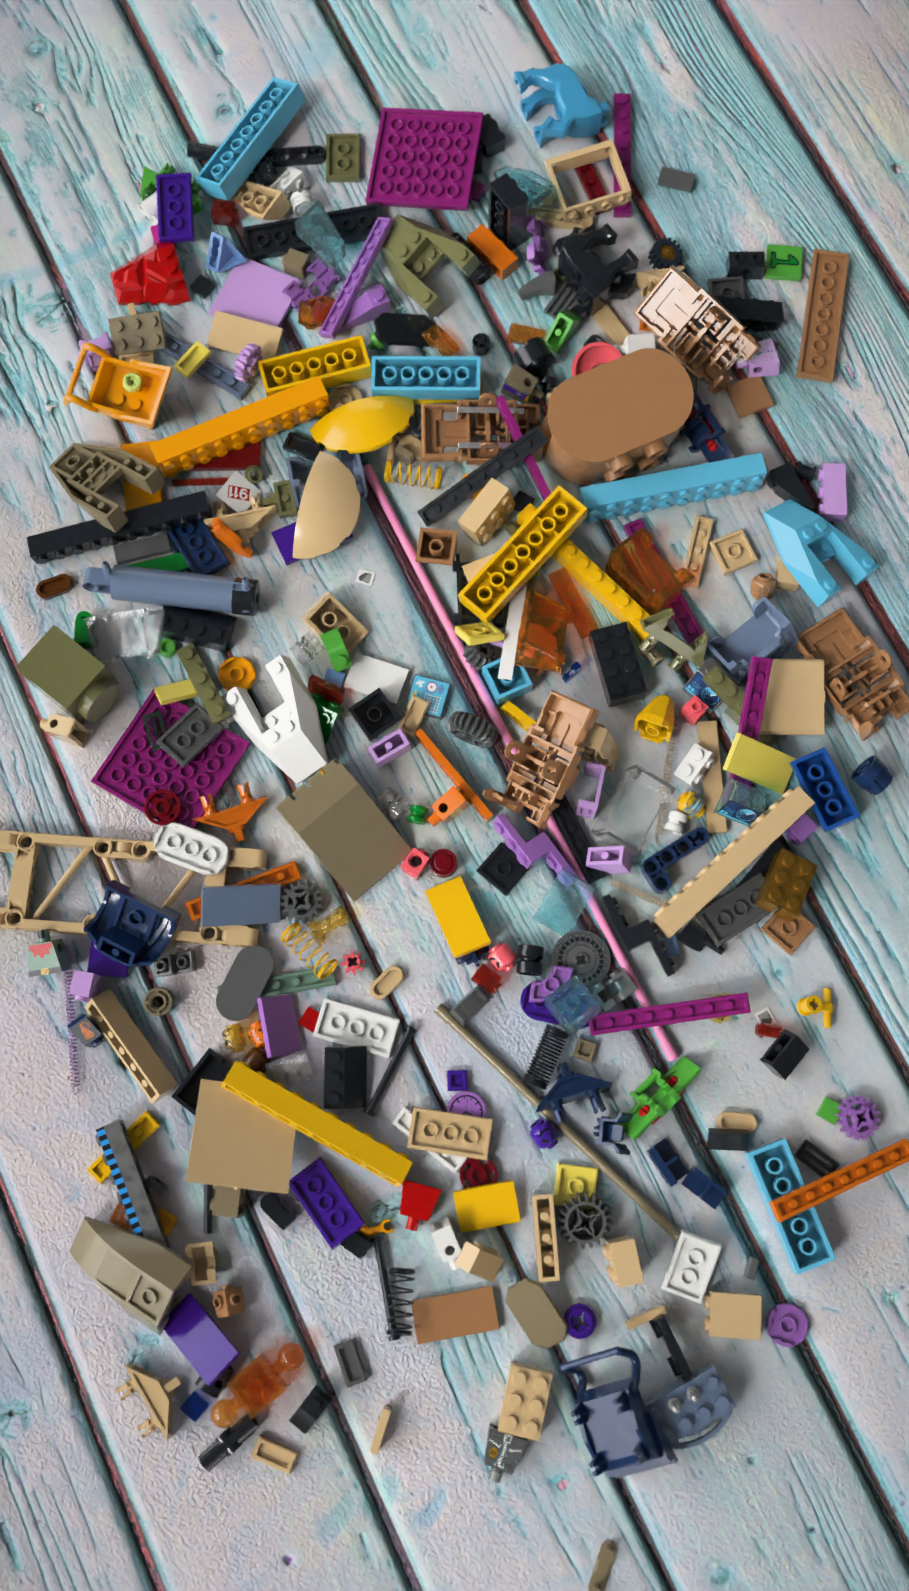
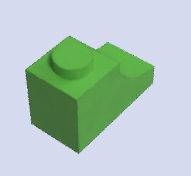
[320,628,353,673]

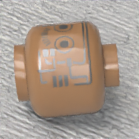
[750,573,776,601]

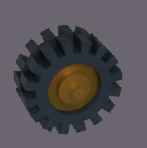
[648,237,683,269]

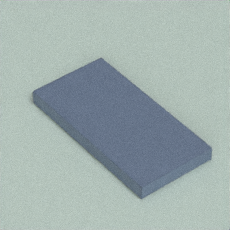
[201,883,281,927]

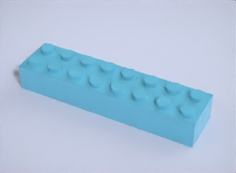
[195,77,306,202]

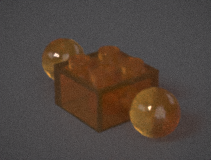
[211,1342,304,1428]

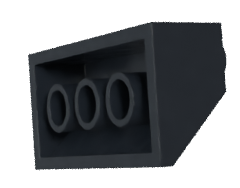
[151,605,237,653]

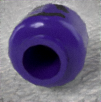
[530,1118,559,1149]

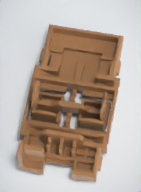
[634,265,761,395]
[795,607,909,741]
[482,690,600,829]

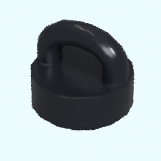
[539,375,557,394]

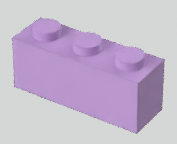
[817,463,847,522]

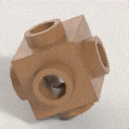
[213,1283,245,1318]

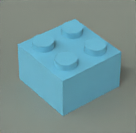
[482,651,533,706]

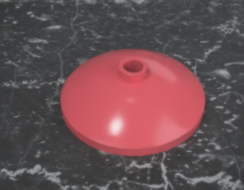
[572,342,622,377]

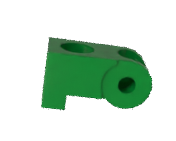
[74,611,97,649]

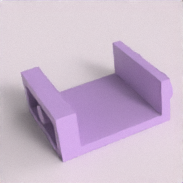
[575,761,606,819]

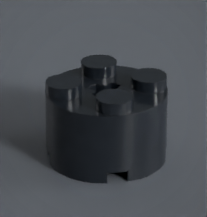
[513,337,556,377]

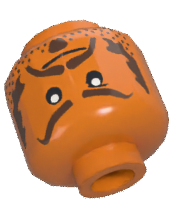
[248,1020,266,1050]

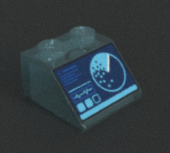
[714,777,771,827]

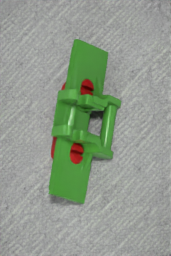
[618,1056,701,1140]

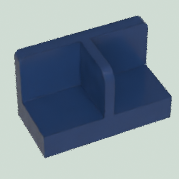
[645,1139,688,1187]
[680,1167,729,1209]

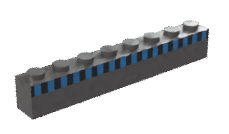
[95,1120,172,1250]

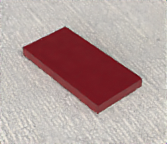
[188,440,261,471]

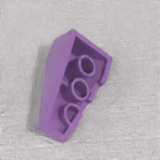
[319,282,391,339]

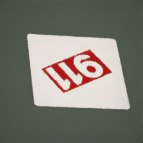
[216,471,261,513]

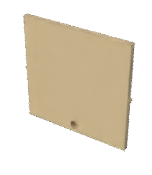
[185,1079,300,1194]

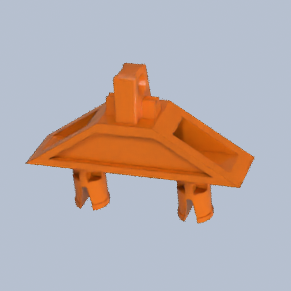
[192,782,268,842]

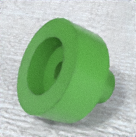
[368,331,387,350]

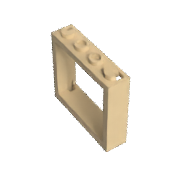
[545,139,632,222]

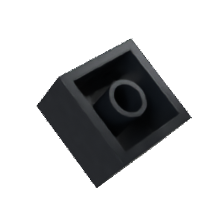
[348,688,401,742]

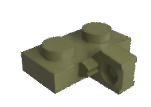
[262,480,298,519]

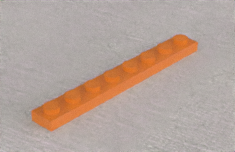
[769,1138,909,1222]

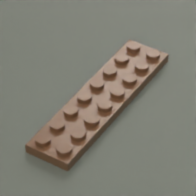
[796,249,849,383]

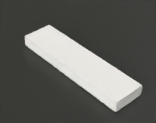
[392,1107,468,1174]

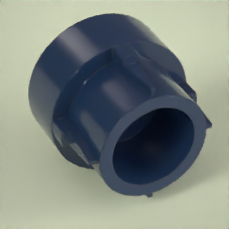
[851,755,893,795]

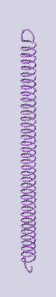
[64,945,80,1095]

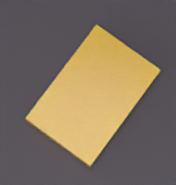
[453,1179,521,1233]

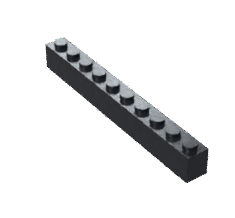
[26,491,213,564]

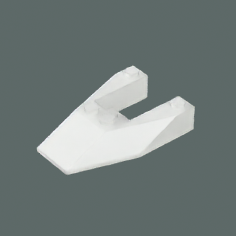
[221,655,328,784]

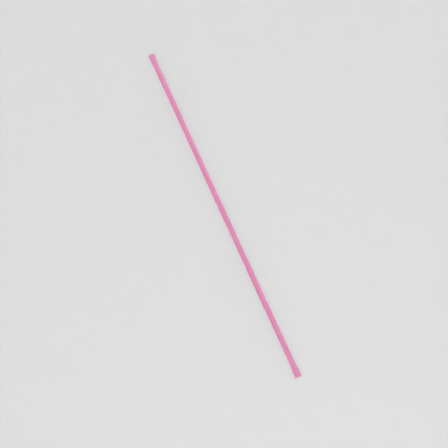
[363,464,679,1062]

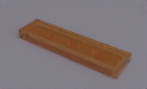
[548,567,598,640]

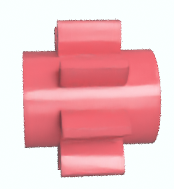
[341,950,366,976]

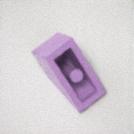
[586,846,633,874]

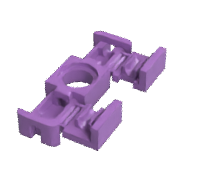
[527,213,549,275]
[282,258,340,315]

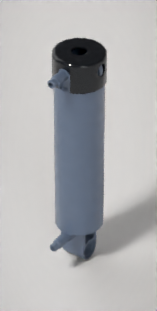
[82,561,260,616]

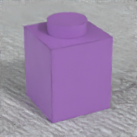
[785,813,818,846]

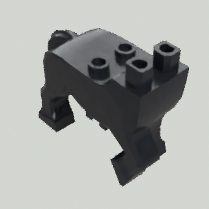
[552,223,639,318]

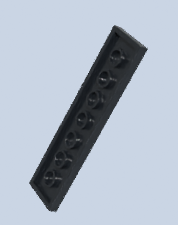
[243,203,382,261]

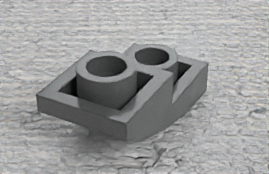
[153,951,197,978]

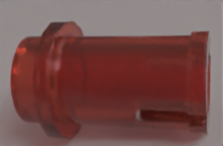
[755,1022,782,1038]

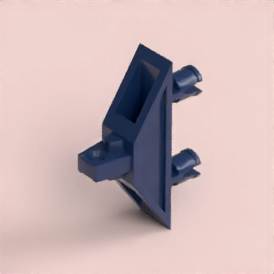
[536,1062,613,1125]

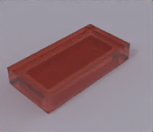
[307,674,345,706]

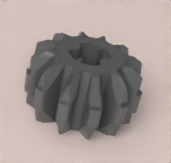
[463,643,496,671]

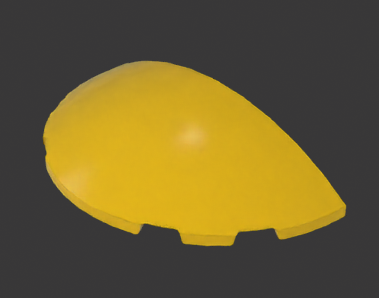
[310,395,415,454]

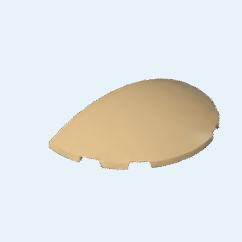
[293,451,361,559]

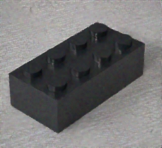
[488,173,528,251]
[588,622,648,707]

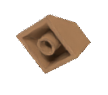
[415,527,458,566]

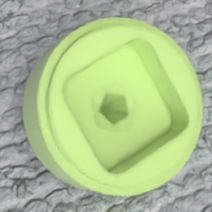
[123,373,142,392]

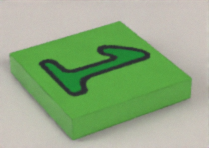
[764,244,803,282]

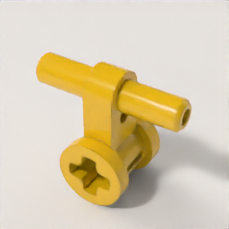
[797,988,833,1028]

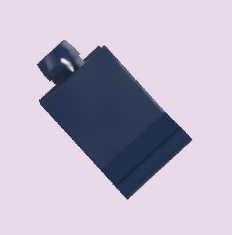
[593,1112,633,1155]

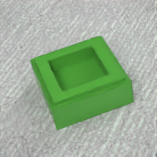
[816,1097,841,1125]

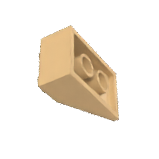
[300,592,369,654]

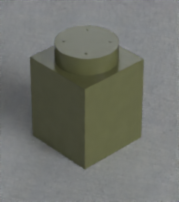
[15,625,119,725]

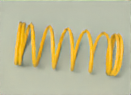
[384,459,442,490]
[281,922,338,979]

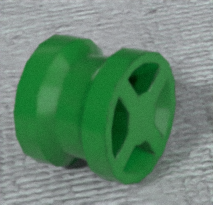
[407,805,429,825]

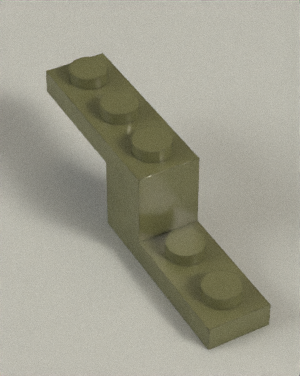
[176,643,232,725]
[702,665,780,747]

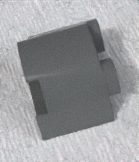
[592,969,638,1012]

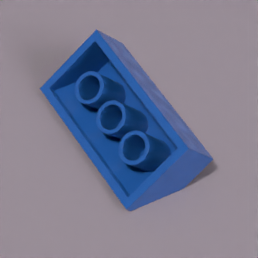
[790,747,860,832]

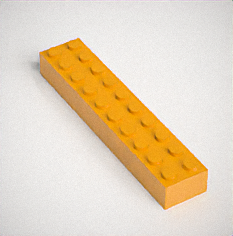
[149,376,330,478]

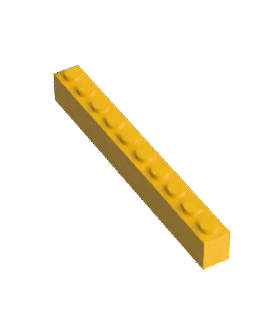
[517,503,650,642]
[221,1061,413,1187]

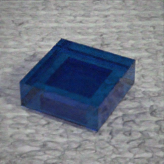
[179,1390,210,1423]

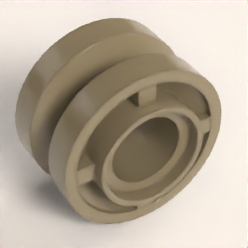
[144,987,175,1016]

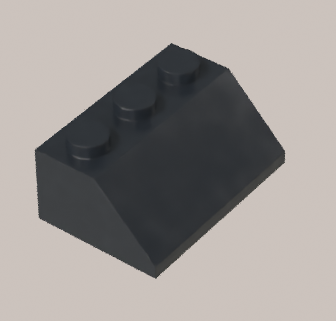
[324,1045,367,1109]

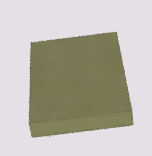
[326,133,361,183]

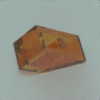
[298,295,335,330]

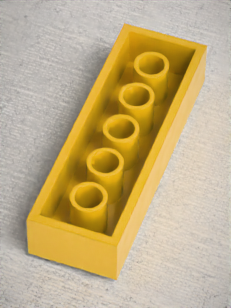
[257,335,372,397]

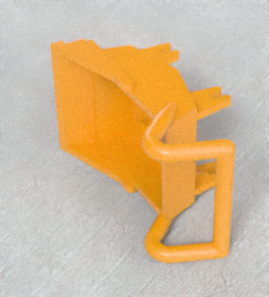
[63,342,173,430]

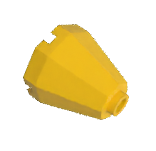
[633,695,674,744]

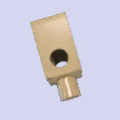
[40,714,90,748]

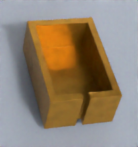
[754,848,818,923]

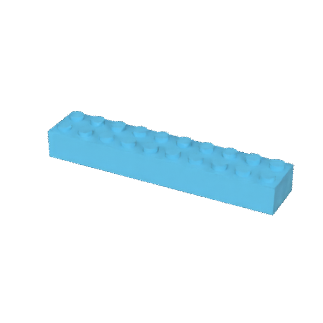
[578,453,767,523]

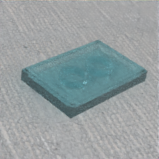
[533,868,596,936]

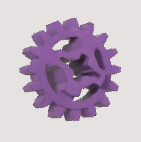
[835,1095,881,1140]

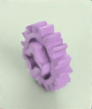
[234,342,263,383]

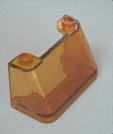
[605,527,695,616]
[514,589,572,672]

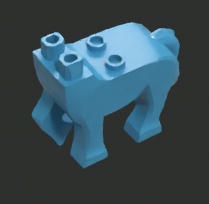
[514,64,609,148]

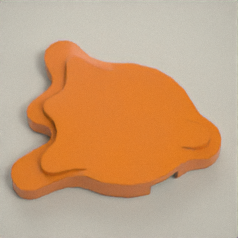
[211,517,254,558]

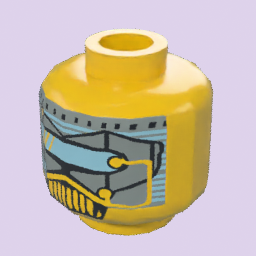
[676,791,706,819]

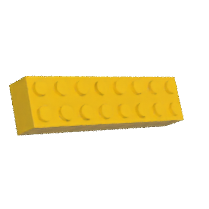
[458,485,587,625]

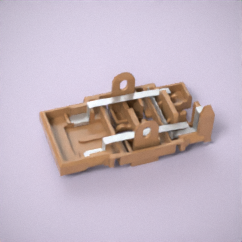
[421,393,543,466]

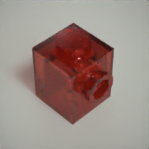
[211,199,239,227]

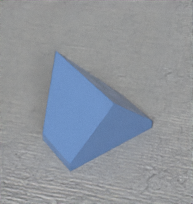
[206,232,247,273]

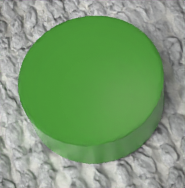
[158,638,178,658]

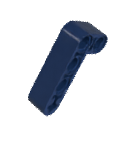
[641,827,709,894]

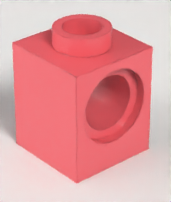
[679,695,709,726]
[400,848,430,880]

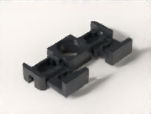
[649,1314,694,1382]

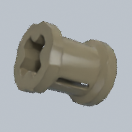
[641,645,666,668]

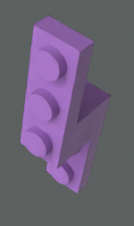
[492,813,579,888]

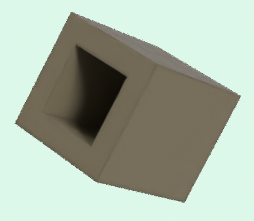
[282,248,311,279]

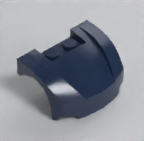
[83,879,182,967]

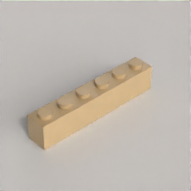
[85,989,178,1104]

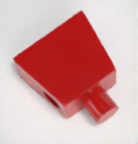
[400,1179,442,1231]

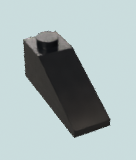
[767,462,815,512]

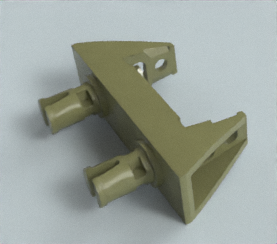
[639,608,709,673]

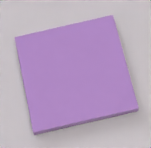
[208,257,303,327]

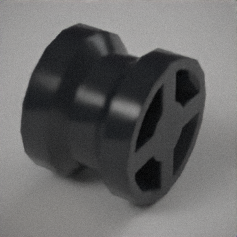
[472,333,490,356]

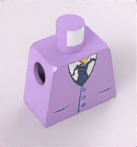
[735,338,780,377]

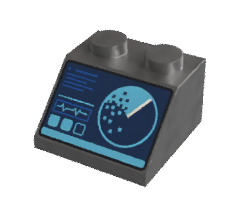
[682,657,739,714]

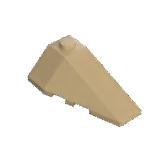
[232,181,291,220]

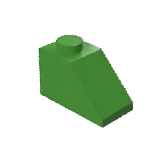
[544,309,581,353]

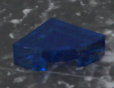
[562,662,581,683]

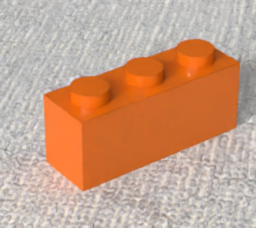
[467,224,518,281]

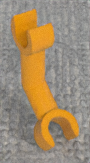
[358,1219,394,1237]

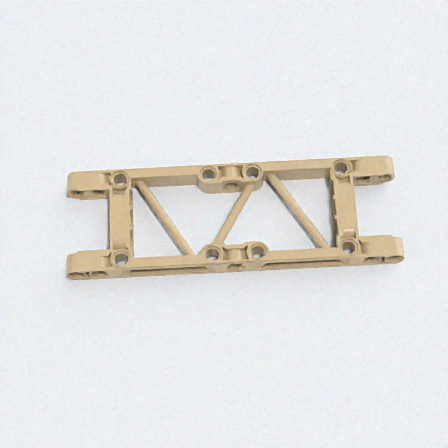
[0,830,267,948]

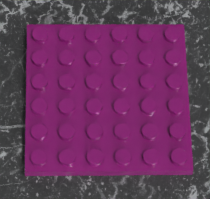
[365,107,484,211]
[91,689,250,829]

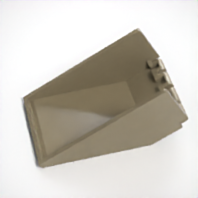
[276,759,411,902]

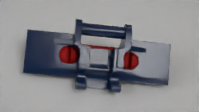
[679,388,736,463]

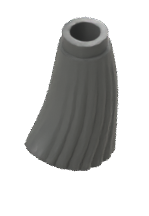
[518,270,557,300]

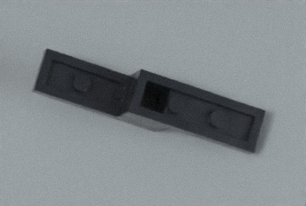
[602,894,676,977]

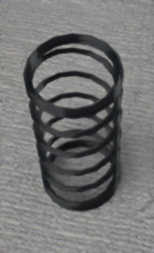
[386,1268,416,1336]

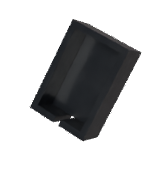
[171,1047,233,1116]

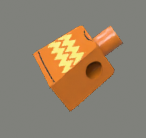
[427,786,471,827]

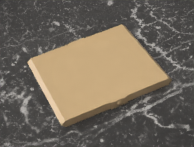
[759,659,826,735]

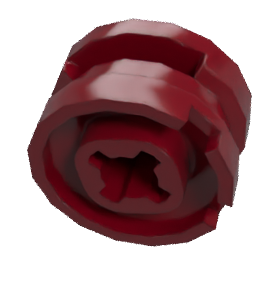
[430,849,457,878]

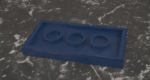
[167,522,231,575]

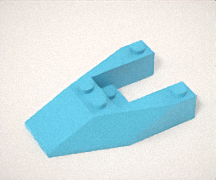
[763,499,879,607]

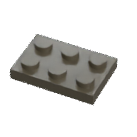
[108,311,167,356]

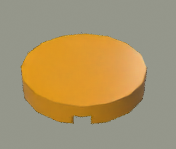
[218,657,256,691]

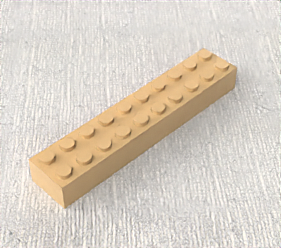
[652,786,815,939]

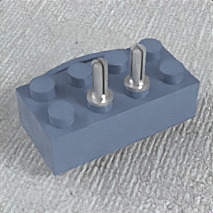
[643,1362,737,1449]

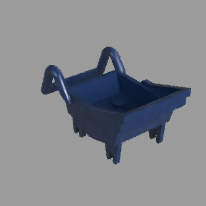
[560,1346,678,1479]

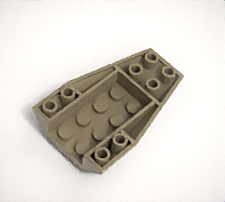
[69,1216,194,1336]

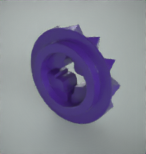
[564,1303,597,1339]

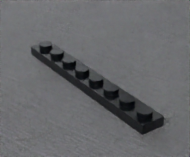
[417,425,549,527]

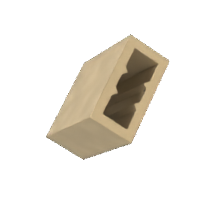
[704,1290,762,1340]

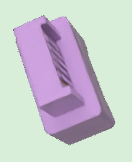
[79,332,115,372]

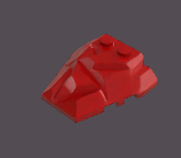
[110,243,191,306]

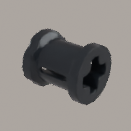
[795,461,817,482]

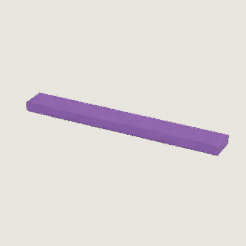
[318,217,395,339]

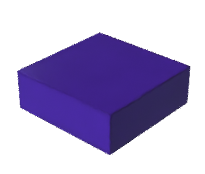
[447,1070,468,1091]

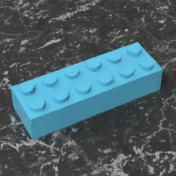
[371,356,481,400]
[743,1139,836,1275]

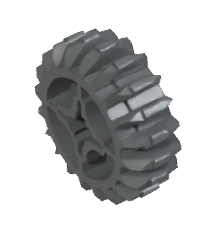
[447,711,498,748]
[557,1191,613,1249]

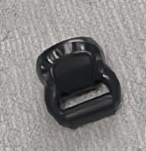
[248,161,278,186]

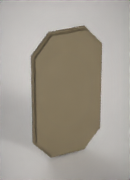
[505,1278,568,1349]

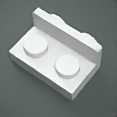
[270,167,309,205]
[674,743,715,787]

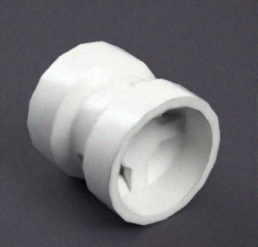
[664,811,688,836]

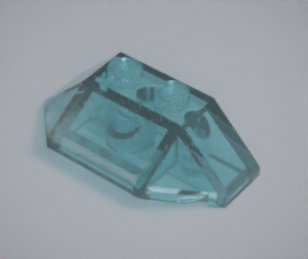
[494,166,554,210]

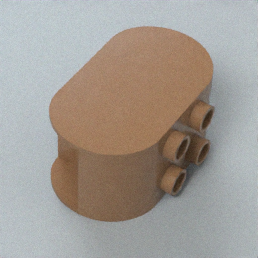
[541,348,694,485]

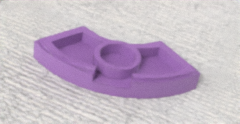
[529,965,574,1003]

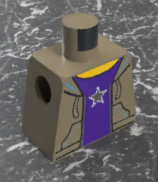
[500,363,544,403]

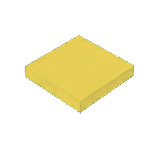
[455,622,504,646]
[553,1163,598,1210]

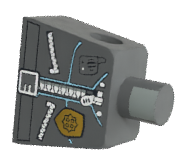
[484,1424,528,1483]

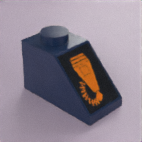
[67,1013,105,1048]

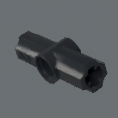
[198,1412,260,1472]

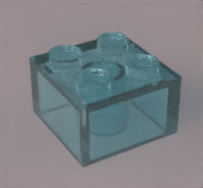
[544,975,601,1036]

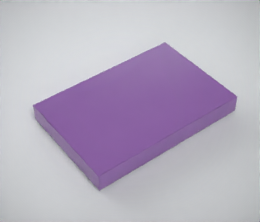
[257,994,303,1058]

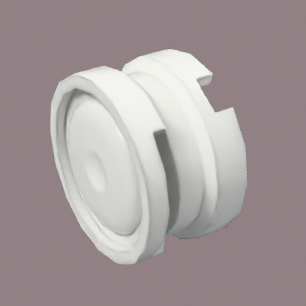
[290,190,317,217]

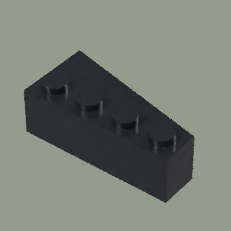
[702,296,784,335]

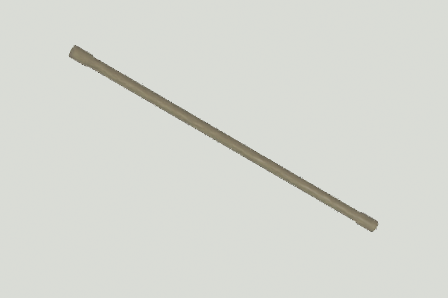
[434,1003,681,1243]

